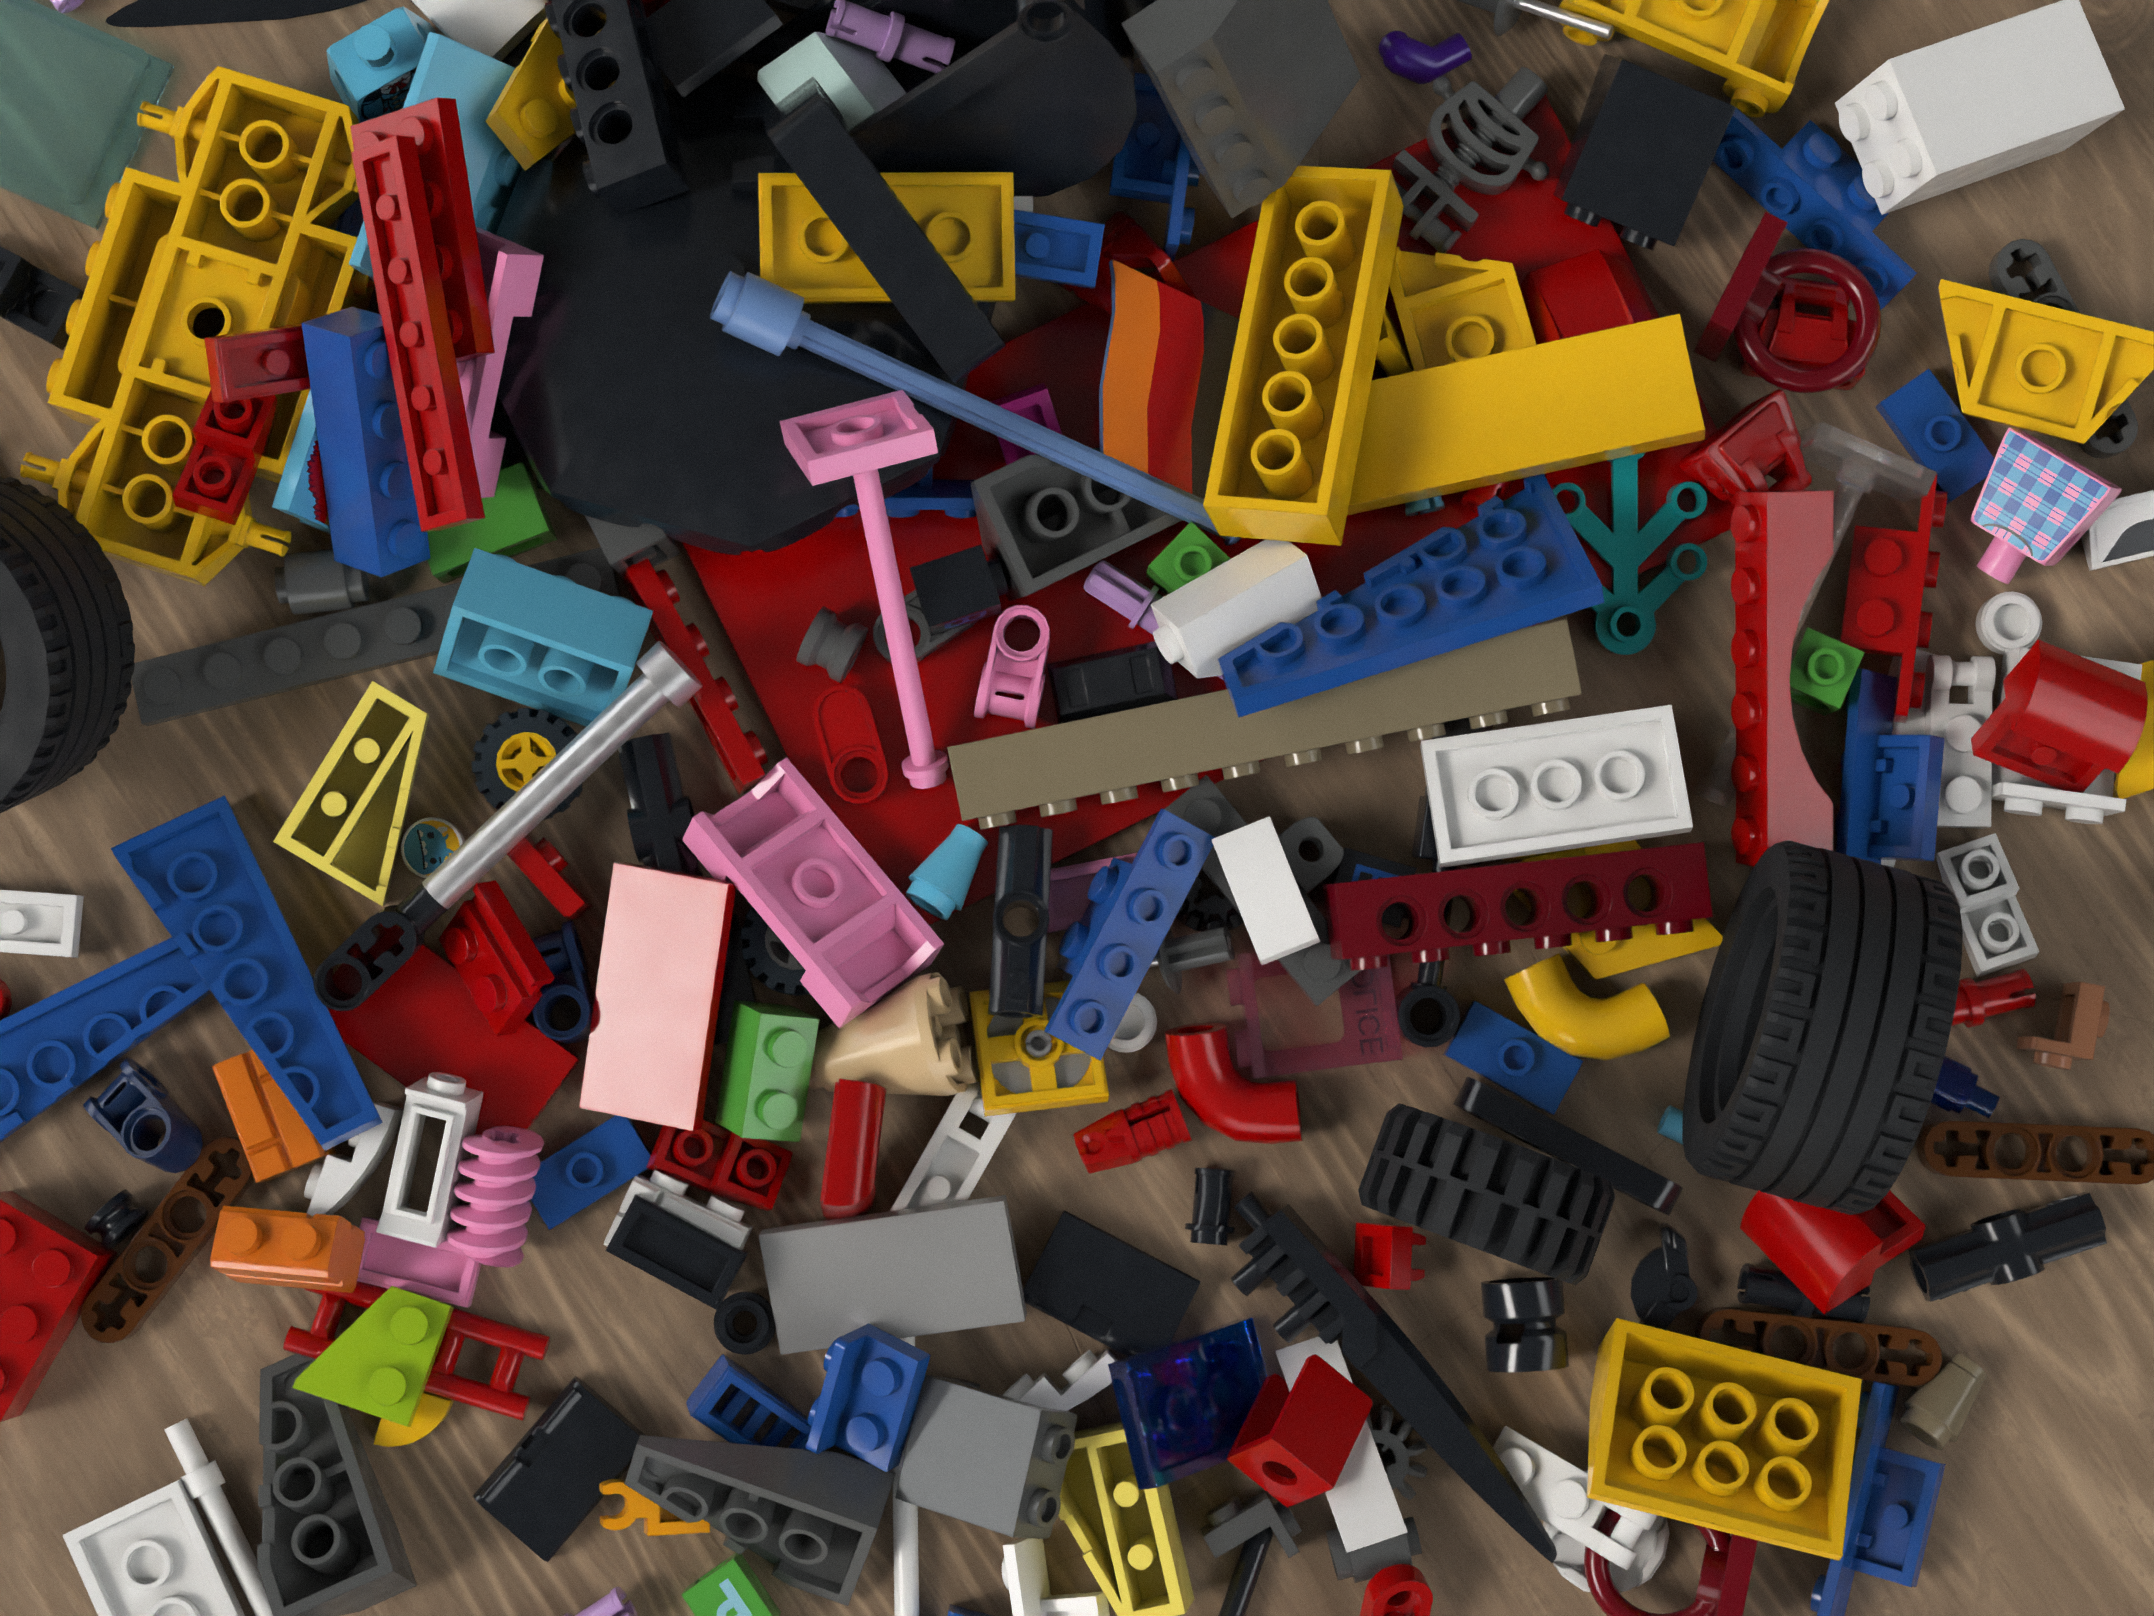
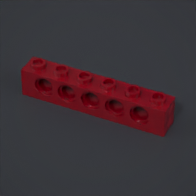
[1323,842,1713,971]

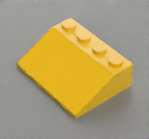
[1587,1318,1862,1561]

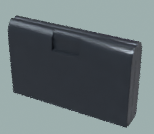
[1023,1210,1201,1371]
[473,1376,645,1562]

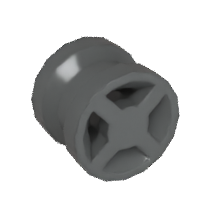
[796,606,868,683]

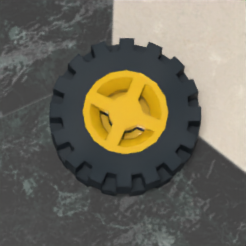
[472,708,583,820]

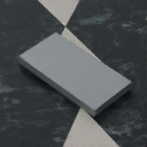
[758,1195,1027,1355]

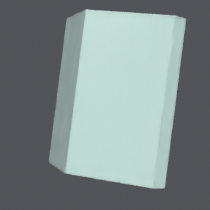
[757,32,906,130]

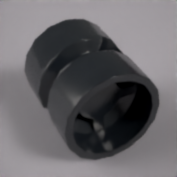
[1481,1277,1569,1373]

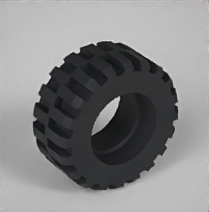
[1358,1103,1615,1285]

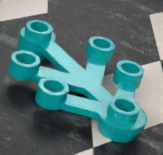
[1551,452,1707,655]

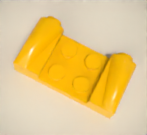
[1559,0,1829,117]

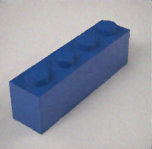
[302,307,431,577]

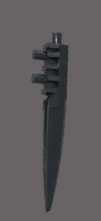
[1231,1191,1557,1563]

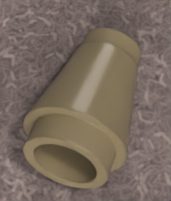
[1900,1354,1987,1450]

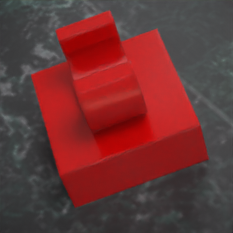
[1354,1222,1426,1290]

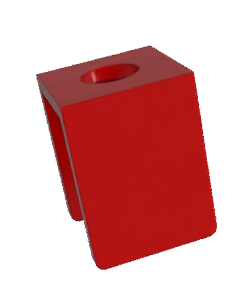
[1226,1354,1373,1508]

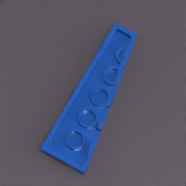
[111,795,383,1151]
[0,937,212,1142]

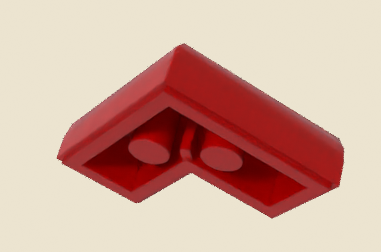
[820,1079,887,1220]

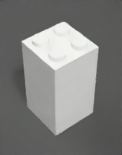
[1835,0,2125,215]

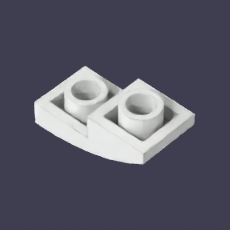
[1211,816,1320,965]
[1936,833,2039,978]
[304,1102,404,1217]
[1003,1348,1125,1411]

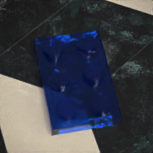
[1108,1318,1267,1490]

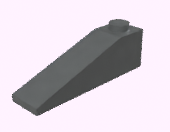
[970,448,1182,601]
[257,1354,417,1616]
[624,1435,896,1606]

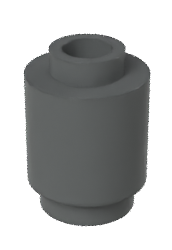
[275,549,370,615]
[1326,1516,1422,1583]

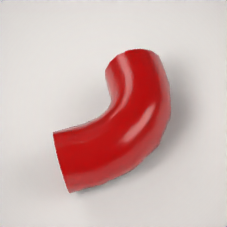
[1165,1022,1303,1144]

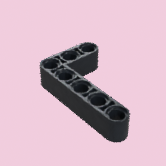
[762,77,1006,383]

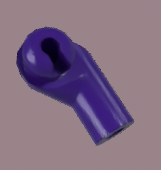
[1379,31,1472,84]

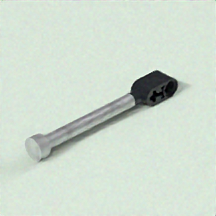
[313,641,702,1011]

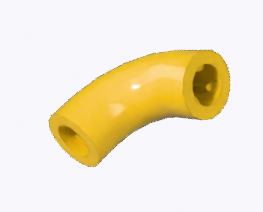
[1504,953,1670,1061]

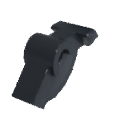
[1630,1223,1698,1330]

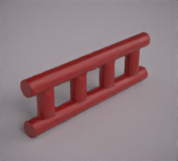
[283,1281,550,1421]

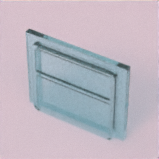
[0,0,175,230]

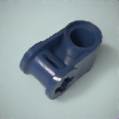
[531,920,594,1044]
[83,1057,203,1173]

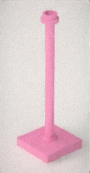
[780,390,949,789]

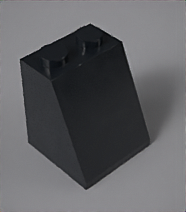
[1554,54,1736,251]

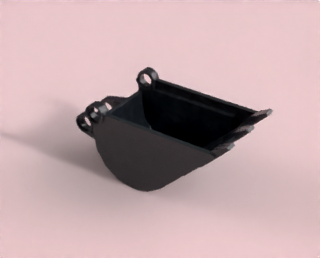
[731,0,1157,197]

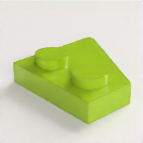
[292,1286,454,1427]

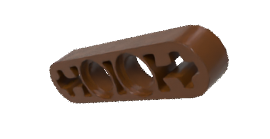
[1917,1120,2154,1185]
[81,1137,255,1343]
[1695,1307,1942,1386]

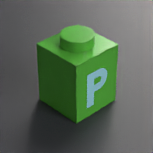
[682,1553,781,1616]

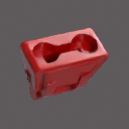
[1741,277,1866,390]
[1679,389,1812,505]

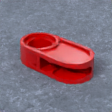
[812,684,890,806]

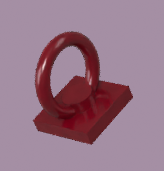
[1693,212,1881,393]
[1584,1508,1758,1616]

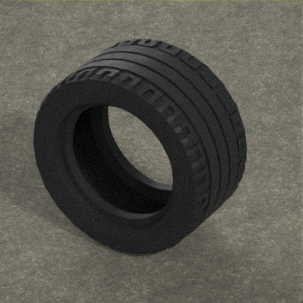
[0,476,135,813]
[1682,840,1963,1215]

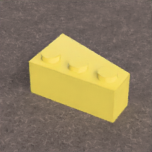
[273,681,429,906]
[1058,1415,1195,1616]

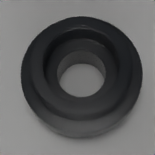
[714,1291,776,1355]

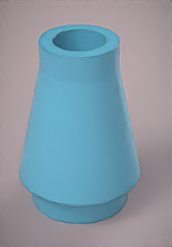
[906,824,988,920]

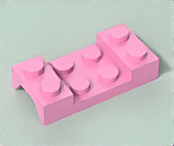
[457,227,544,498]
[682,757,944,1029]

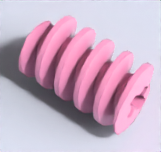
[446,1126,544,1267]

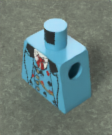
[326,6,436,123]

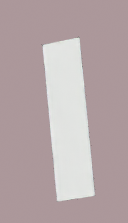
[1275,1336,1408,1553]

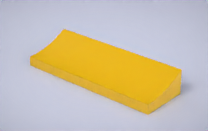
[1347,314,1705,515]

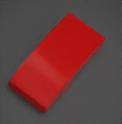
[172,390,278,525]
[646,1120,793,1211]

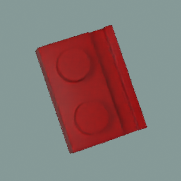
[439,880,555,1036]

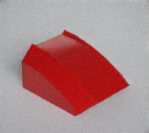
[1520,249,1653,344]

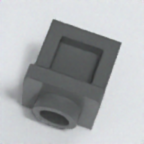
[1200,1491,1302,1559]

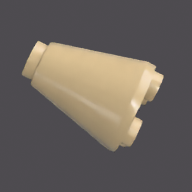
[809,972,980,1096]

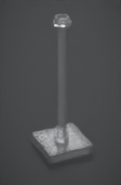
[1693,422,1937,809]

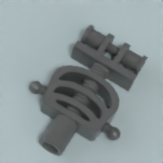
[1392,67,1549,253]

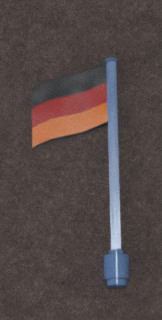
[710,259,1241,546]

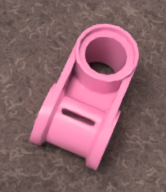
[974,605,1050,729]

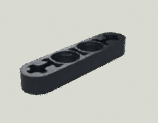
[1453,1077,1683,1216]

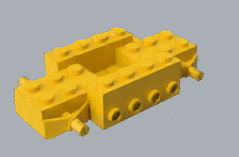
[20,66,375,587]

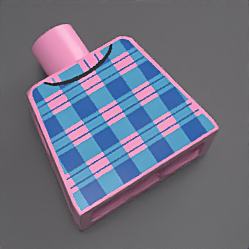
[1971,427,2122,584]

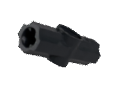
[618,732,704,877]
[988,825,1053,1019]
[1909,1192,2107,1302]

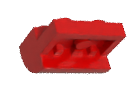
[1971,639,2148,793]
[1740,1190,1926,1314]

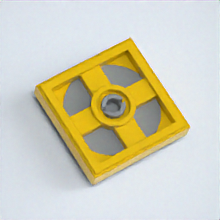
[969,980,1109,1117]

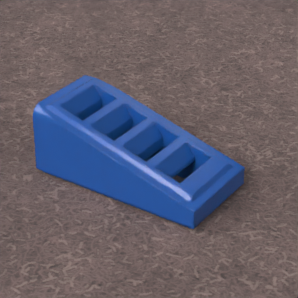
[686,1354,811,1450]

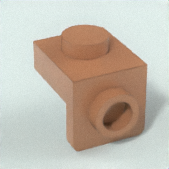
[2016,982,2110,1070]

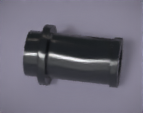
[1185,1168,1235,1246]

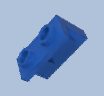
[806,1323,931,1472]

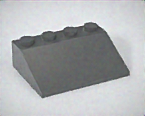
[1121,0,1361,218]

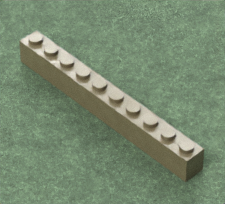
[947,619,1582,830]

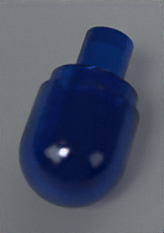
[1931,1056,2000,1119]

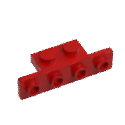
[1841,472,1948,723]

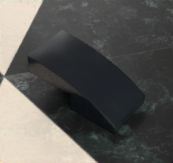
[0,246,84,351]

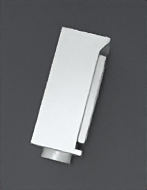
[376,1072,484,1248]

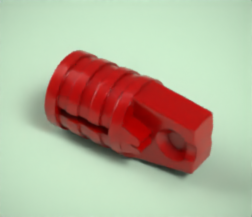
[1073,1089,1192,1174]

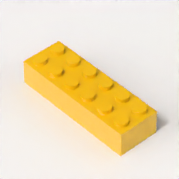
[1203,166,1404,546]

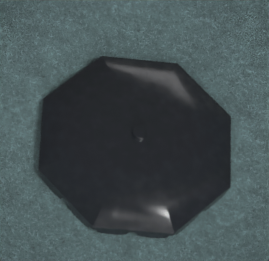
[496,71,996,555]

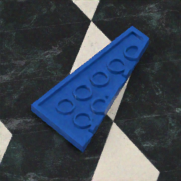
[1218,474,1604,718]

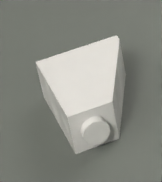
[1150,540,1322,679]

